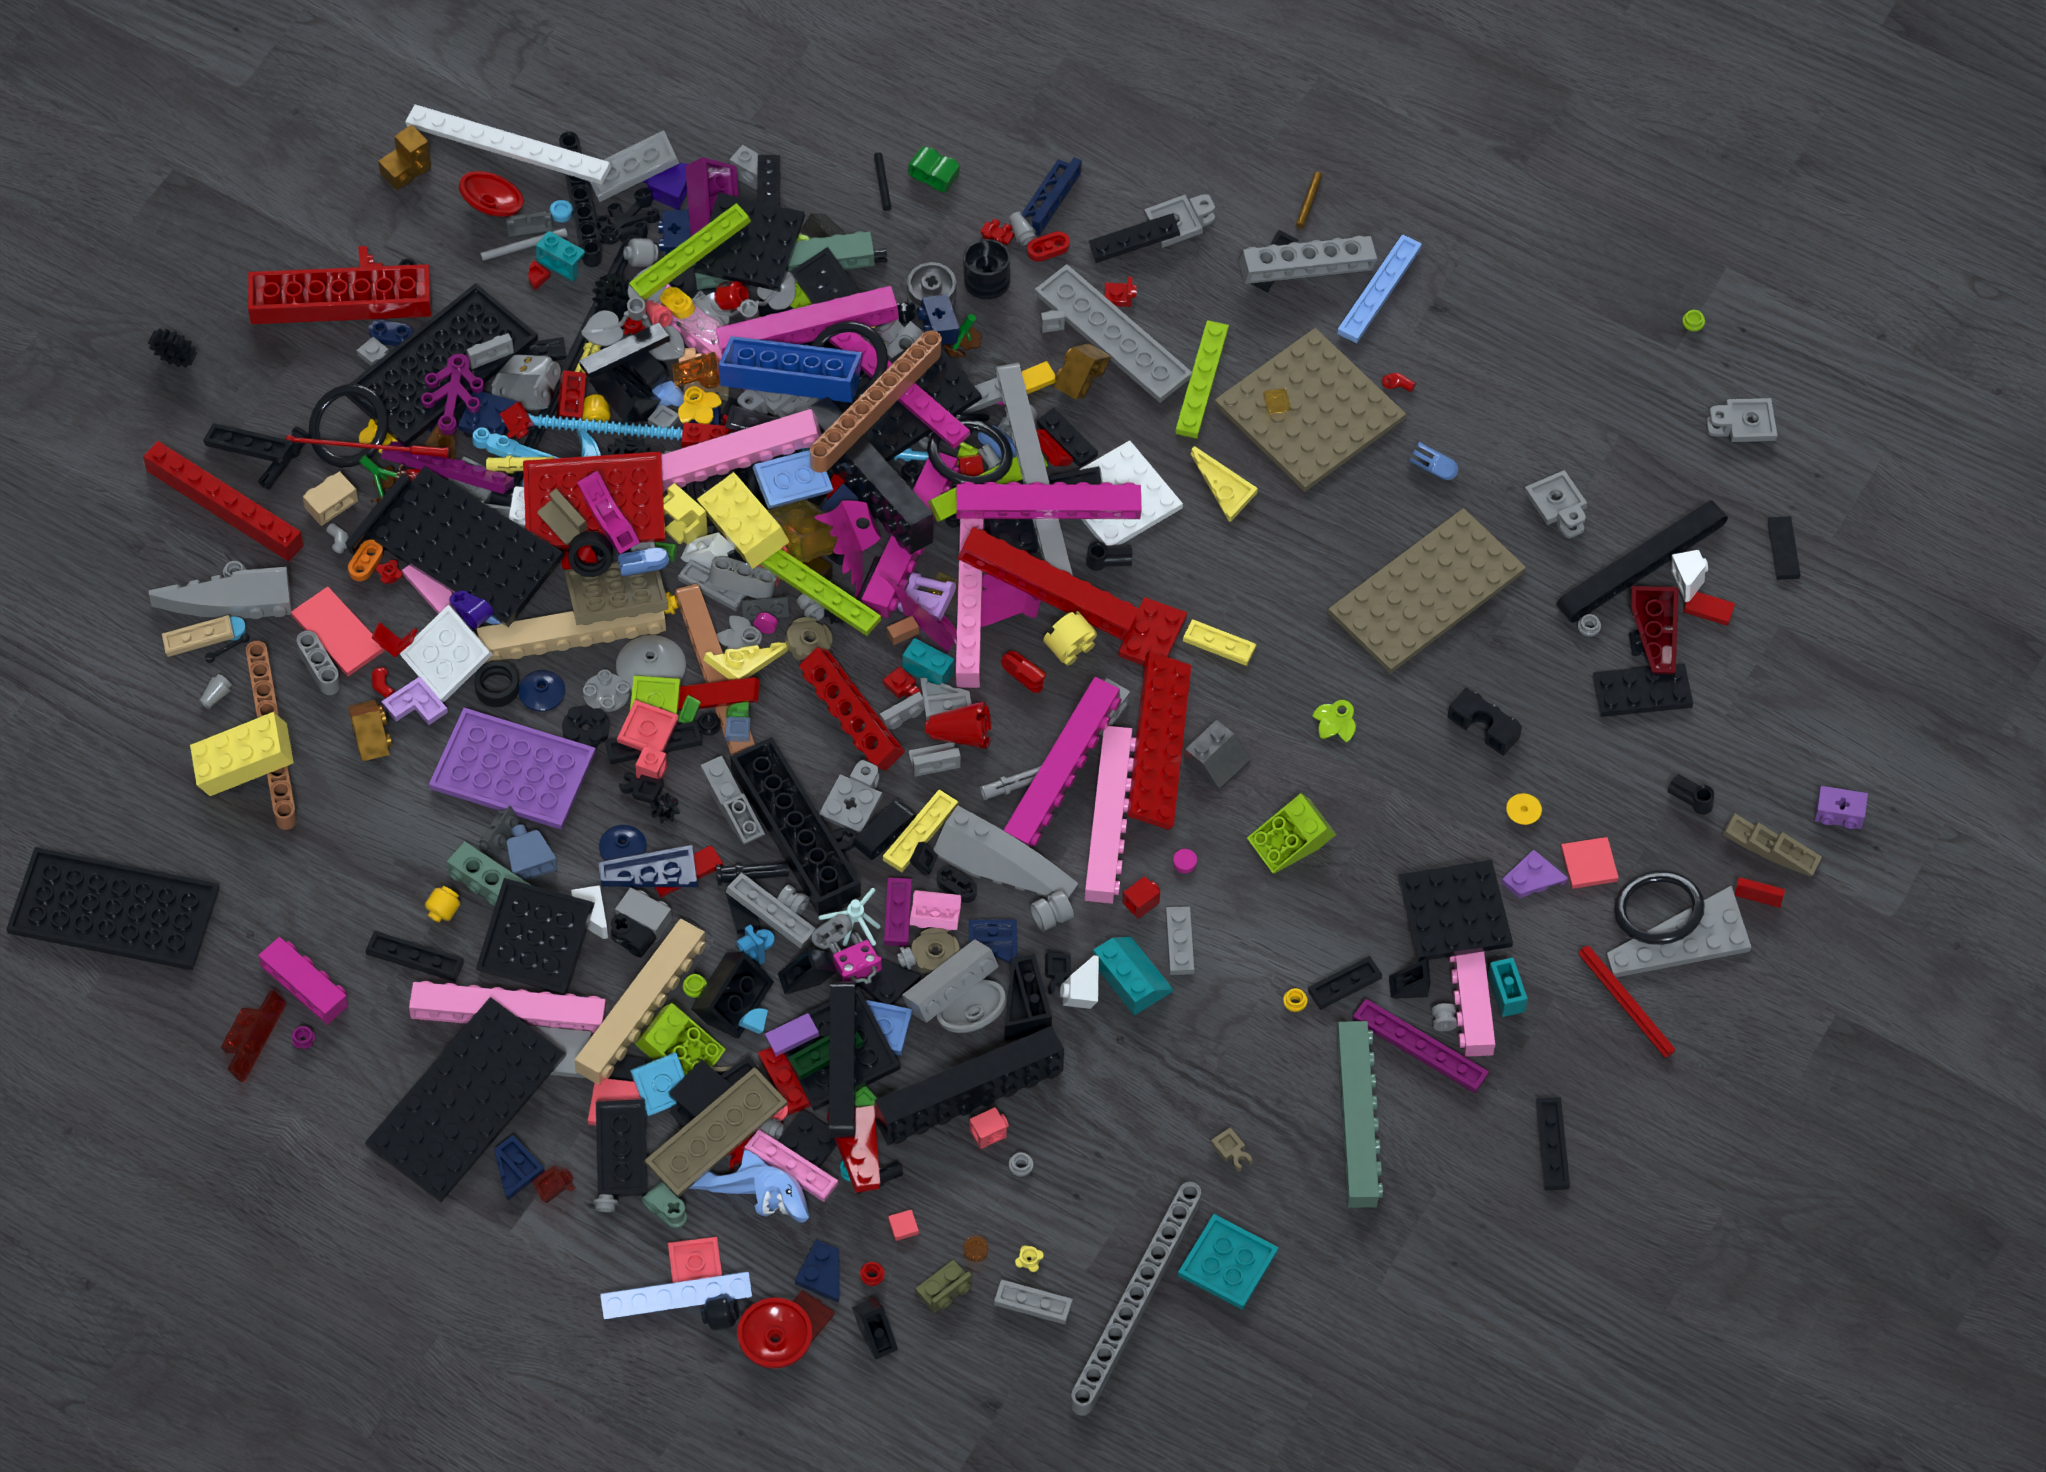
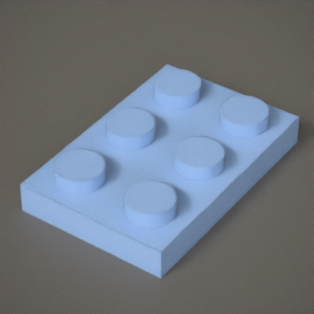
[753,450,833,509]

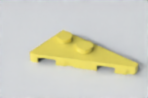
[1191,446,1258,522]
[703,642,788,680]

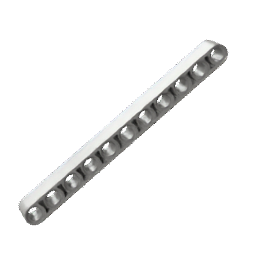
[996,362,1073,576]
[1071,1182,1201,1416]

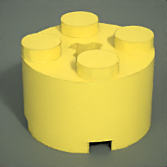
[1043,611,1097,666]

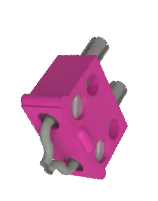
[830,933,882,984]

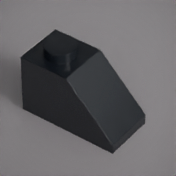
[777,948,836,994]
[852,1298,898,1360]

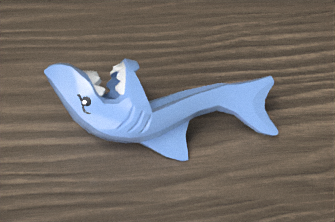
[689,1150,809,1223]

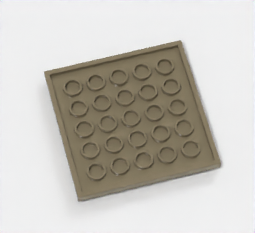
[1214,328,1406,492]

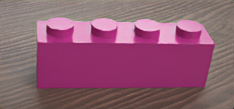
[258,937,348,1025]

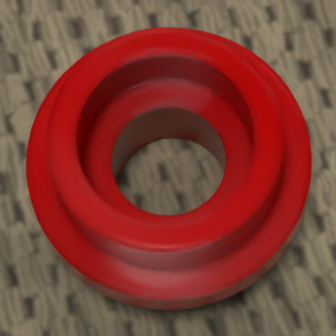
[860,1262,885,1286]

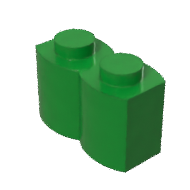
[908,146,960,193]

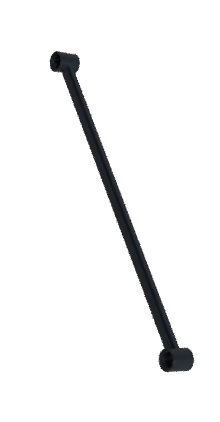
[490,224,648,507]

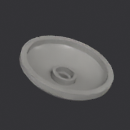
[616,635,686,692]
[937,980,1007,1033]

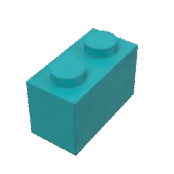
[902,638,954,685]
[1488,958,1528,1017]

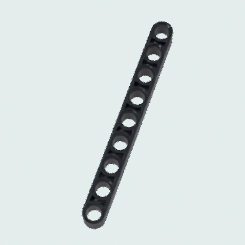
[1556,500,1728,623]

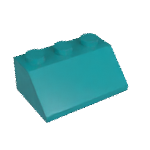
[1093,937,1173,1016]

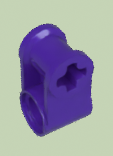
[449,591,493,629]

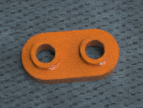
[348,539,383,581]

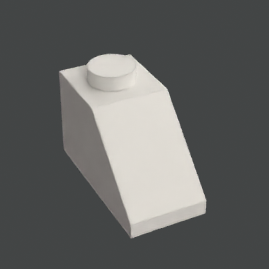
[681,533,735,569]
[1671,550,1708,602]
[571,885,608,939]
[1060,955,1099,1009]

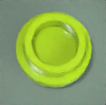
[1682,310,1705,331]
[683,974,707,998]

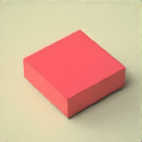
[888,1209,919,1241]

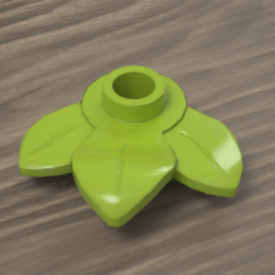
[1312,700,1356,743]

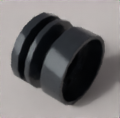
[963,239,1010,299]

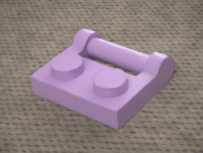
[898,572,956,621]

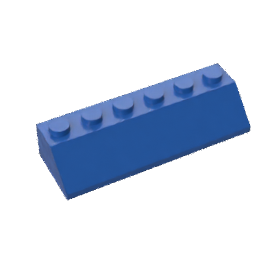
[718,336,862,403]

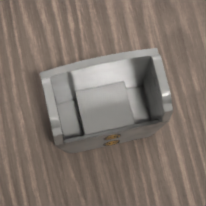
[491,355,561,410]

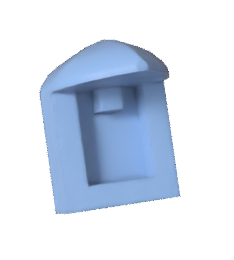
[652,381,684,410]

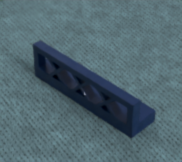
[1022,157,1082,236]

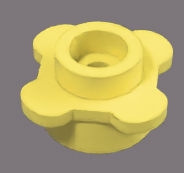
[1015,1246,1043,1272]

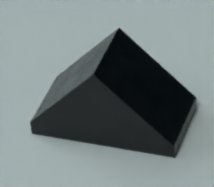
[1389,959,1431,999]

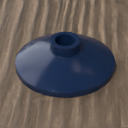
[519,670,565,712]
[599,825,647,861]

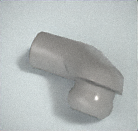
[326,523,349,554]

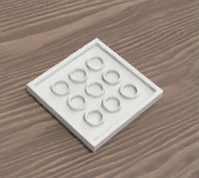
[1080,441,1183,546]

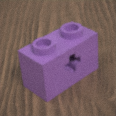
[1815,786,1868,829]

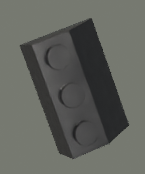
[691,951,774,1038]

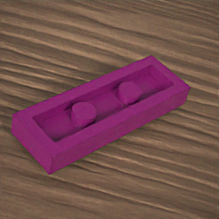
[884,878,912,946]

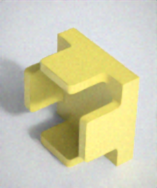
[663,483,708,545]

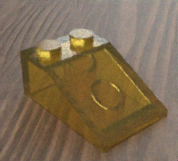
[767,499,838,563]

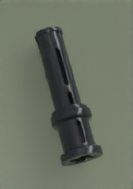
[258,427,311,490]
[716,862,789,886]

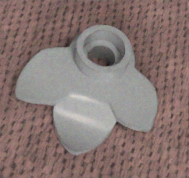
[716,616,762,649]

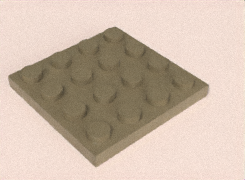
[564,561,669,625]

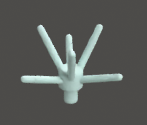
[818,888,880,946]

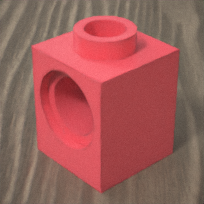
[635,746,668,780]
[969,1107,1009,1149]

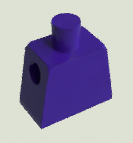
[642,163,688,210]

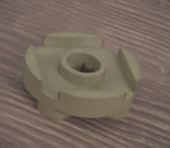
[785,617,832,661]
[911,928,959,974]

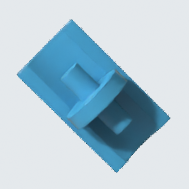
[737,924,774,966]

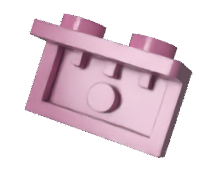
[910,890,961,931]

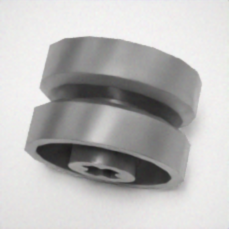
[907,262,956,317]

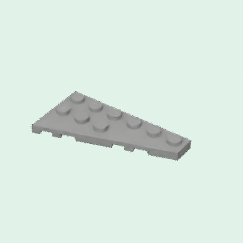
[1606,886,1751,977]

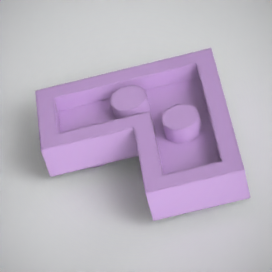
[382,676,448,725]

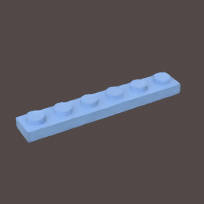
[1337,234,1422,343]
[600,1271,752,1319]

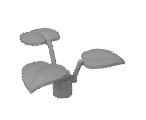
[581,265,684,361]
[693,272,795,327]

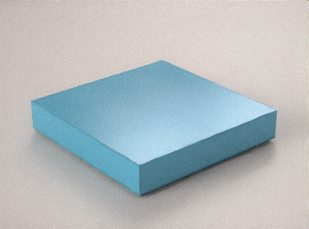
[630,1052,685,1116]

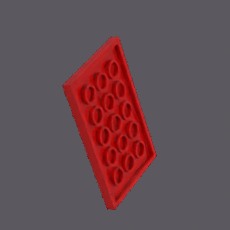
[523,452,666,548]

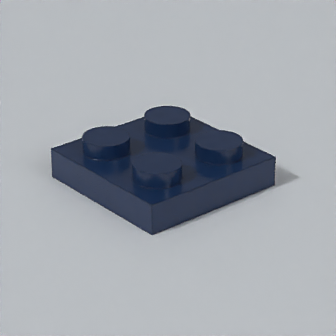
[458,392,517,436]

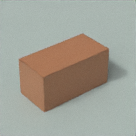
[887,616,919,645]

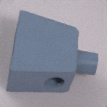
[506,825,557,881]

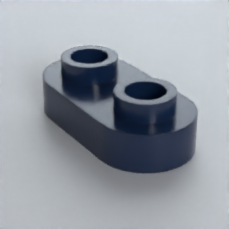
[369,320,413,346]

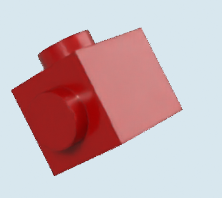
[1122,876,1160,919]

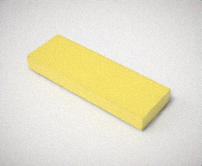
[1183,619,1256,666]

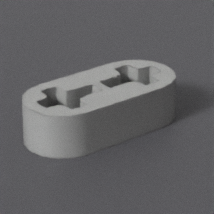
[812,914,852,949]

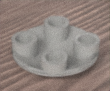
[583,669,630,712]

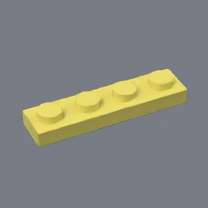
[883,790,958,873]

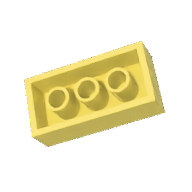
[697,472,789,569]
[190,712,294,796]

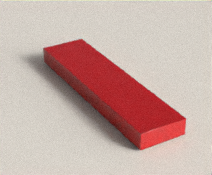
[678,677,760,711]

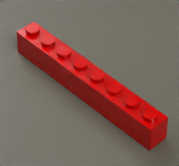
[143,441,303,562]
[957,527,1139,641]

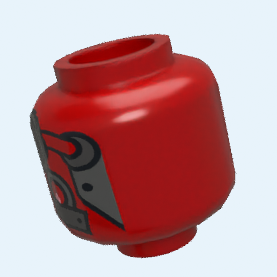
[714,281,749,311]

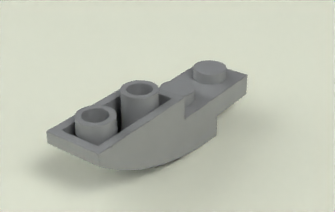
[700,756,765,845]

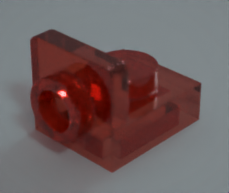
[532,1165,576,1203]

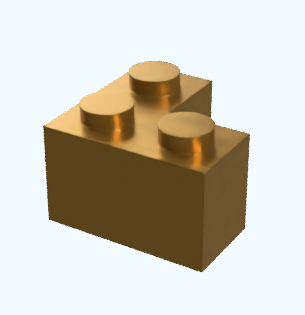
[378,125,431,190]
[1054,344,1112,400]
[347,700,392,761]

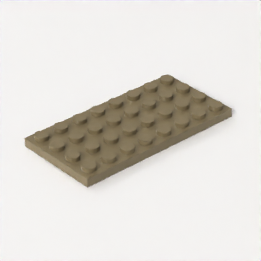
[1328,508,1526,674]

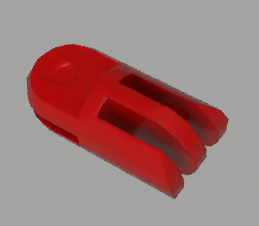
[1001,651,1046,693]

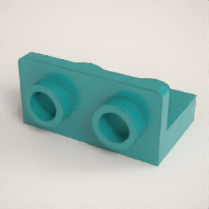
[536,231,585,281]

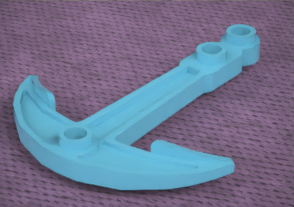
[472,428,601,459]

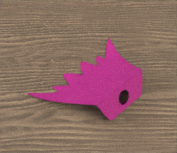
[814,501,881,599]
[876,573,957,653]
[956,574,1041,632]

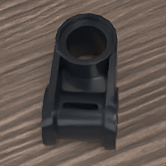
[610,914,657,958]

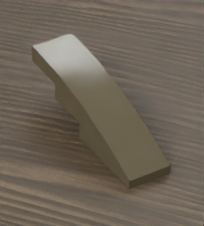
[1722,813,1822,877]

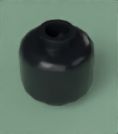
[701,1295,739,1331]

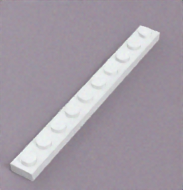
[405,105,611,185]

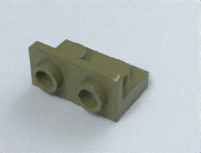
[915,1260,972,1313]

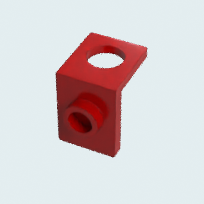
[371,622,418,657]

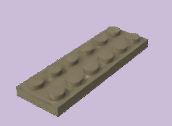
[645,1067,787,1197]

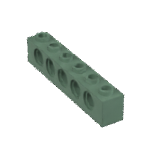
[447,841,530,906]

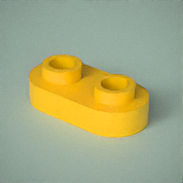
[660,287,695,319]

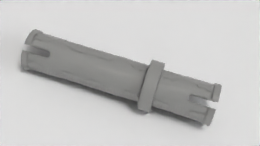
[980,766,1041,800]

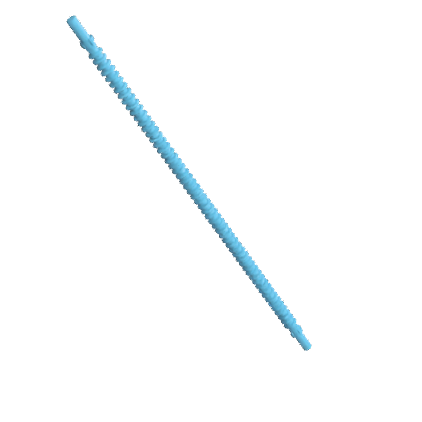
[502,413,929,461]

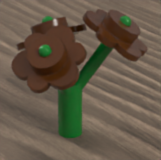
[943,314,982,358]
[359,455,406,504]

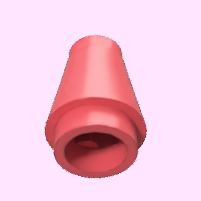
[645,300,672,328]

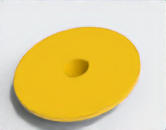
[1506,793,1542,825]

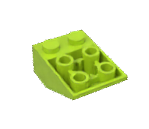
[1247,793,1337,874]
[634,1003,726,1076]

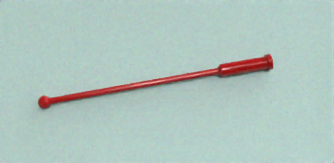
[285,435,450,459]

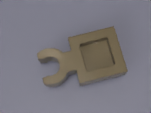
[1210,1128,1252,1172]

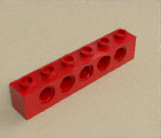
[799,647,905,771]

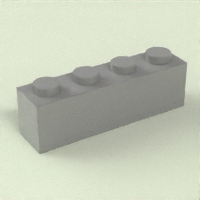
[902,939,999,1023]

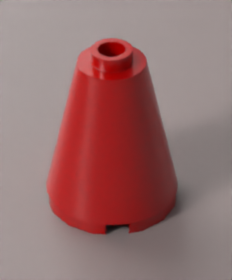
[925,702,991,749]

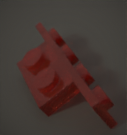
[220,990,286,1082]

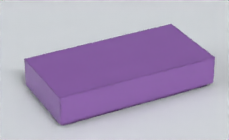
[765,1013,819,1057]

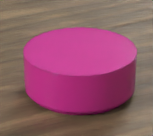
[754,612,778,634]
[1173,849,1197,874]

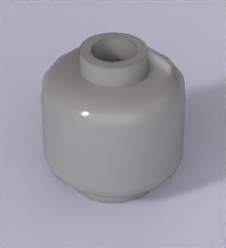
[623,238,658,268]

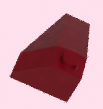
[1631,586,1679,674]

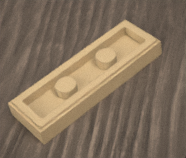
[162,615,235,657]

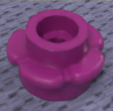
[291,1026,315,1049]

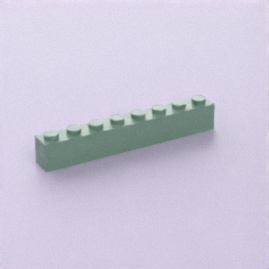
[694,231,875,290]
[1337,1021,1383,1208]

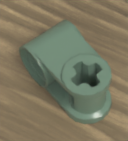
[641,1182,687,1228]

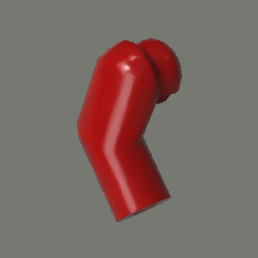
[1382,372,1416,392]
[371,667,395,698]

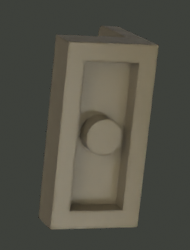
[537,489,588,545]

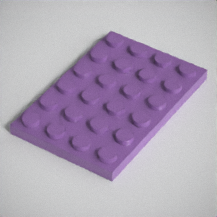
[429,708,596,830]

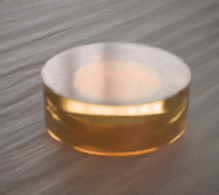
[963,1236,988,1262]

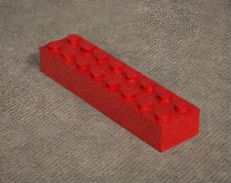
[248,264,431,324]

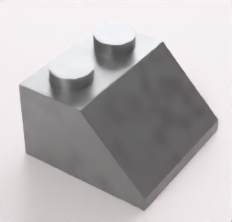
[1184,720,1251,791]

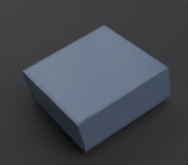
[725,717,751,742]

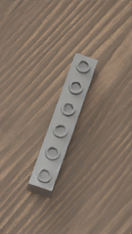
[1239,236,1377,284]

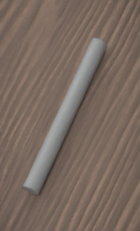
[480,228,568,261]

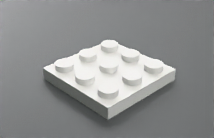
[400,605,493,703]

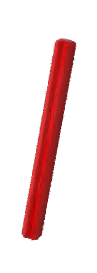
[1578,946,1675,1058]

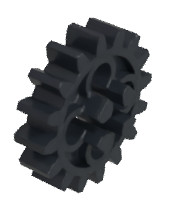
[592,273,629,322]
[148,328,197,368]

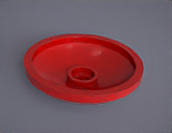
[459,171,523,217]
[737,1298,812,1369]

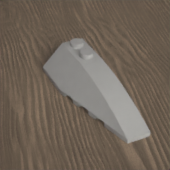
[149,567,292,619]
[933,806,1079,900]

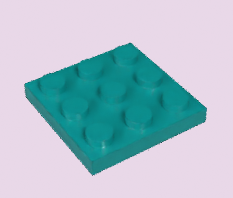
[1178,1214,1279,1310]

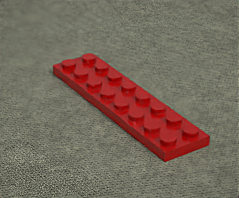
[1127,651,1191,830]

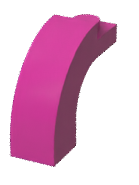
[577,471,640,554]

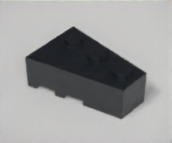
[589,365,661,423]
[1004,954,1052,1040]

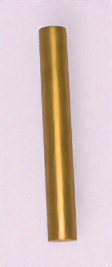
[1296,172,1323,229]

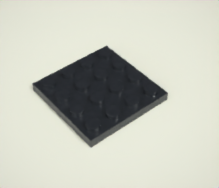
[694,193,805,292]
[1398,860,1513,961]
[476,878,595,995]
[772,987,901,1111]

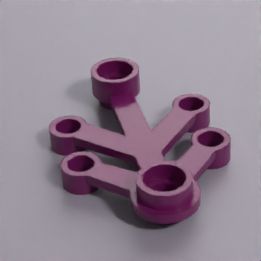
[421,354,484,435]

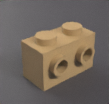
[303,471,358,526]

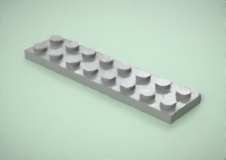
[1035,264,1192,403]

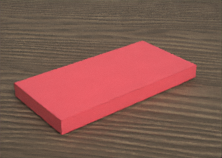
[291,587,385,677]

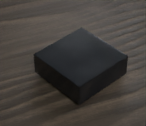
[909,842,938,875]

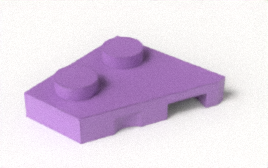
[1501,850,1568,898]

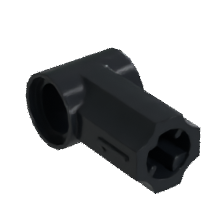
[1086,541,1132,571]
[1668,774,1714,815]

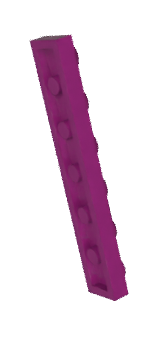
[381,442,514,494]
[1352,999,1489,1094]

